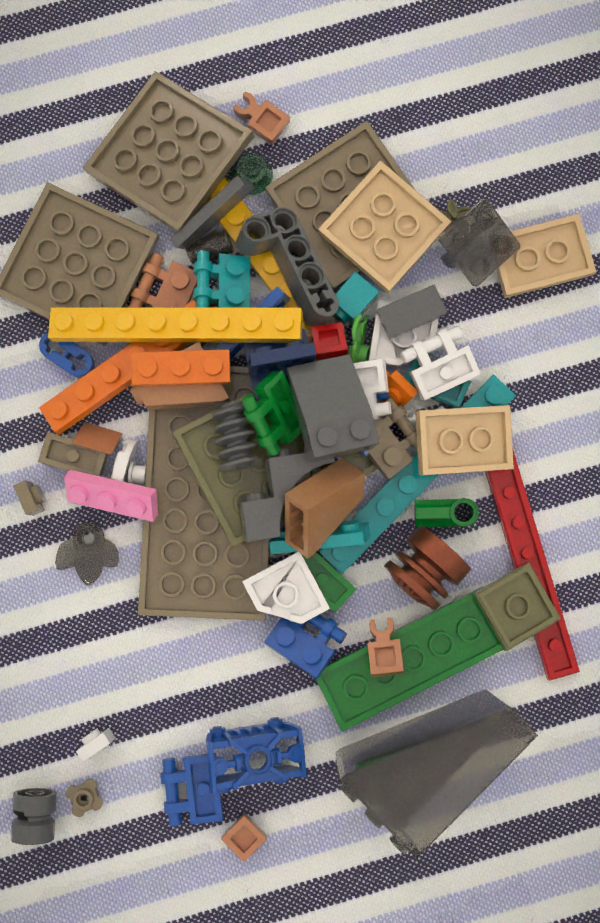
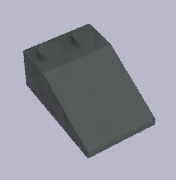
[286,354,380,463]

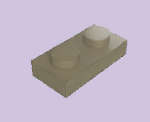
[38,432,108,477]

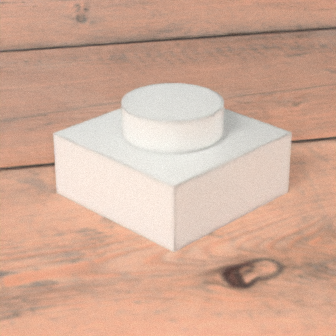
[76,728,116,762]

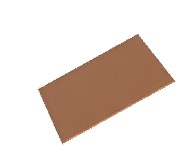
[72,422,123,455]

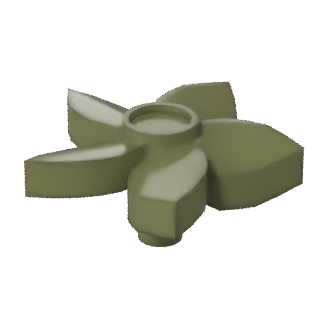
[441,198,471,236]

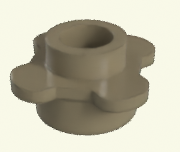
[66,779,103,817]

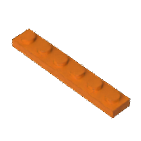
[39,300,196,435]

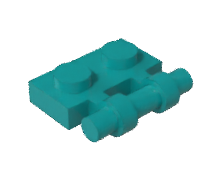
[193,250,250,308]

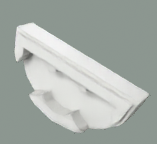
[111,438,139,483]

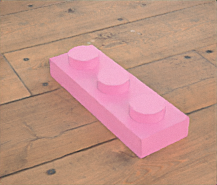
[64,470,159,522]

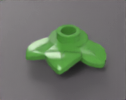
[347,314,370,363]

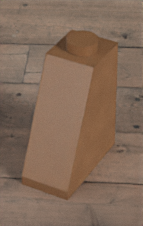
[130,342,231,410]
[285,458,365,559]

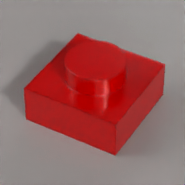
[311,322,348,360]

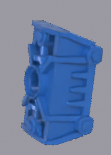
[206,717,306,794]

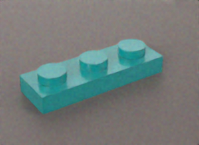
[269,519,370,554]

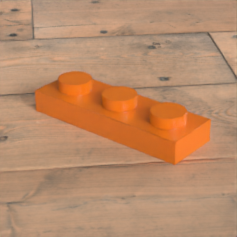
[131,350,231,387]

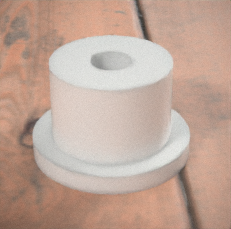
[128,461,146,485]

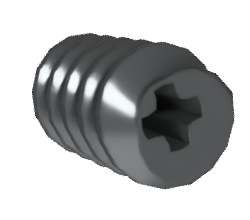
[211,401,260,471]

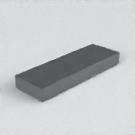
[170,176,255,250]

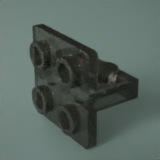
[439,198,521,287]

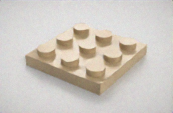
[318,160,452,294]

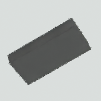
[376,284,448,340]

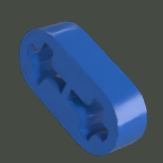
[39,332,95,379]

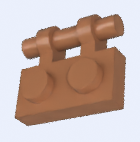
[128,253,197,308]

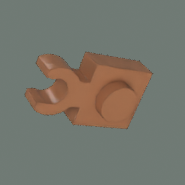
[233,92,290,146]
[367,618,404,677]

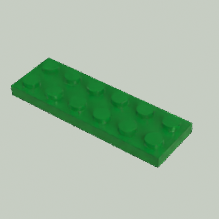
[316,587,503,732]

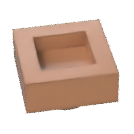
[221,813,267,862]

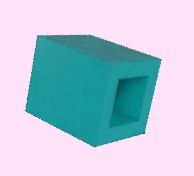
[334,272,379,325]

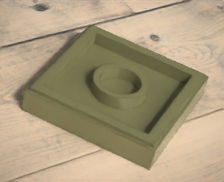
[472,563,561,651]

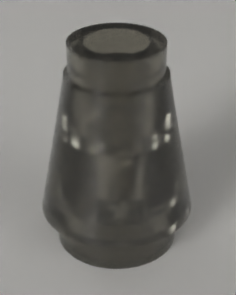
[186,229,234,265]

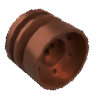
[384,525,471,611]

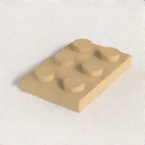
[488,214,596,298]
[415,405,514,475]

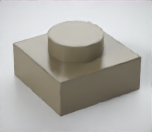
[13,480,45,516]

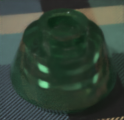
[231,153,273,195]

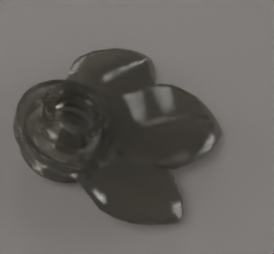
[55,522,119,586]

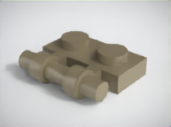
[367,397,418,480]

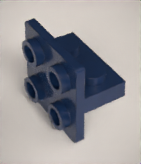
[243,329,317,401]

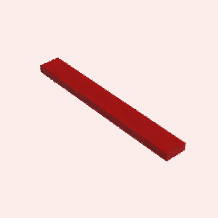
[485,451,580,681]

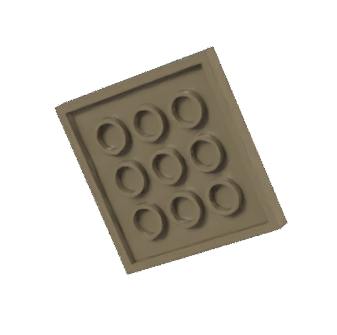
[83,71,254,232]
[265,121,415,291]
[0,182,160,346]

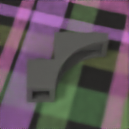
[238,447,335,542]

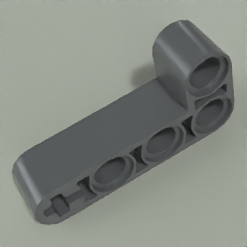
[236,207,339,327]

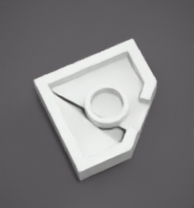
[368,300,439,368]
[242,552,330,624]

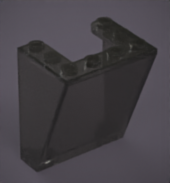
[335,689,538,859]

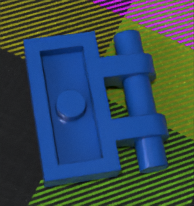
[264,615,347,680]
[160,753,224,826]

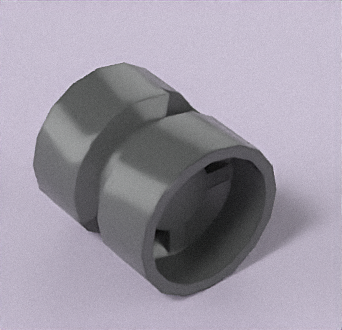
[11,788,57,845]

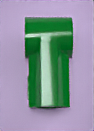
[414,498,479,528]

